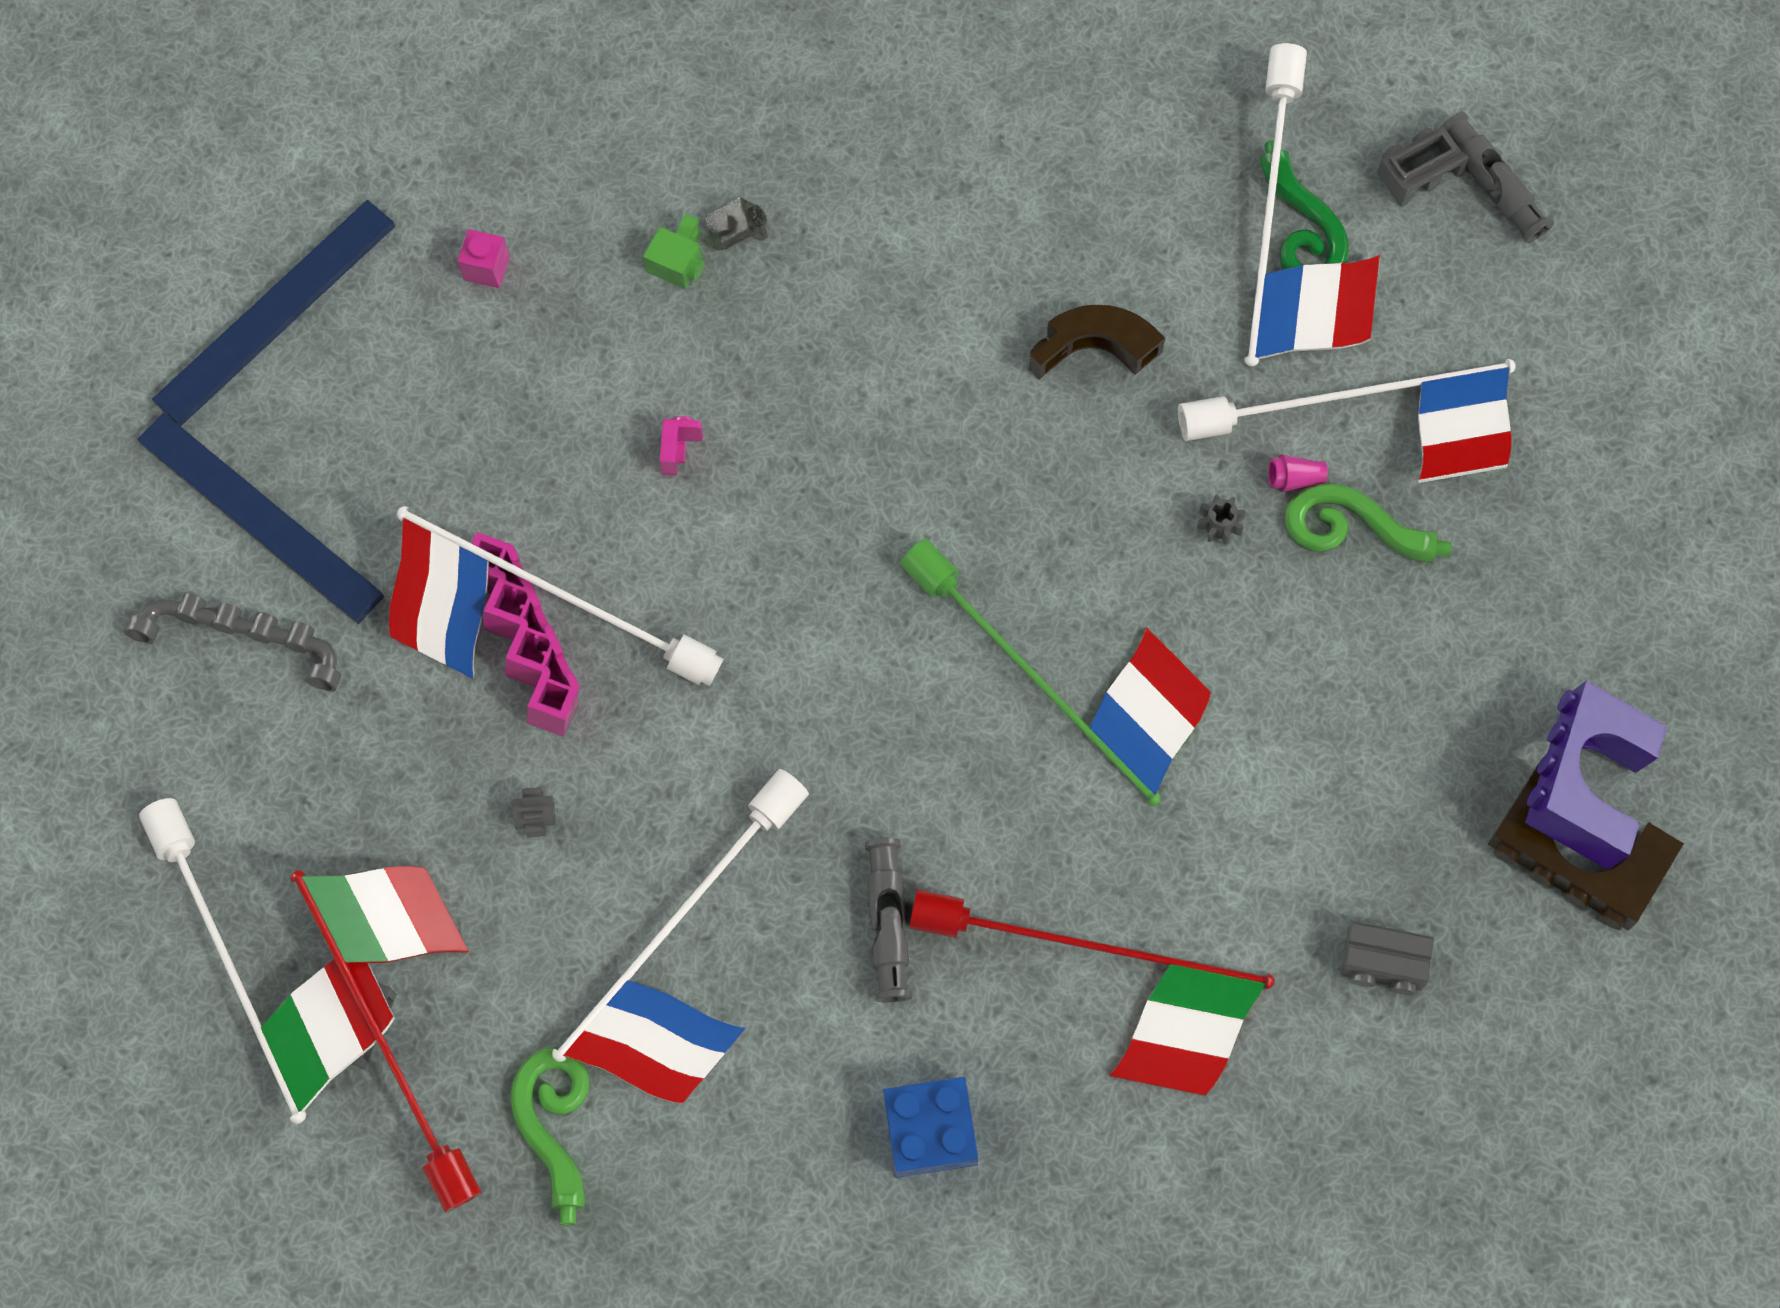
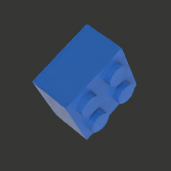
[883,1077,978,1178]

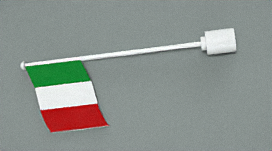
[139,798,395,1124]

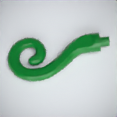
[1260,140,1349,269]

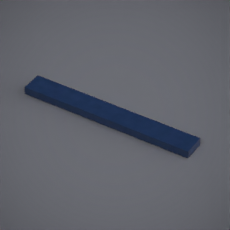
[152,199,395,426]
[137,412,384,624]

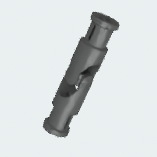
[1440,111,1554,244]
[865,837,912,1003]

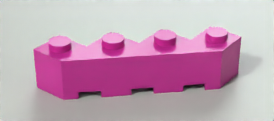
[471,532,579,737]

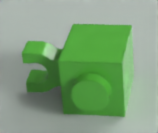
[643,213,704,289]

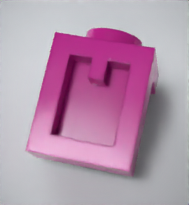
[660,416,703,475]

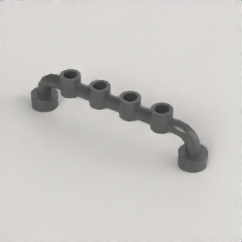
[124,593,341,692]

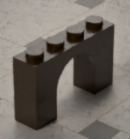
[1488,758,1684,931]

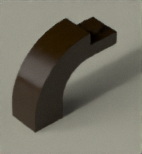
[1029,305,1165,379]

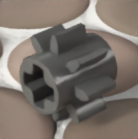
[1197,494,1246,545]
[512,787,556,838]

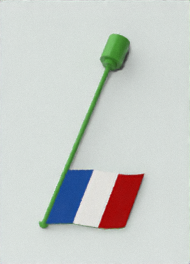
[900,538,1211,806]

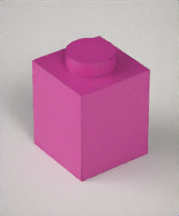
[457,229,510,288]

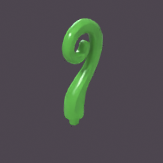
[1285,483,1452,563]
[511,1047,589,1226]

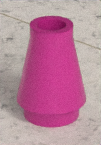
[1268,454,1328,492]

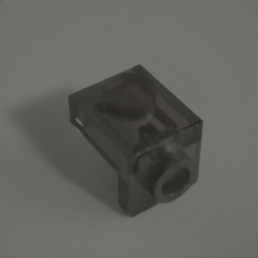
[705,197,768,251]

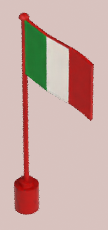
[290,866,482,1213]
[909,889,1274,1096]

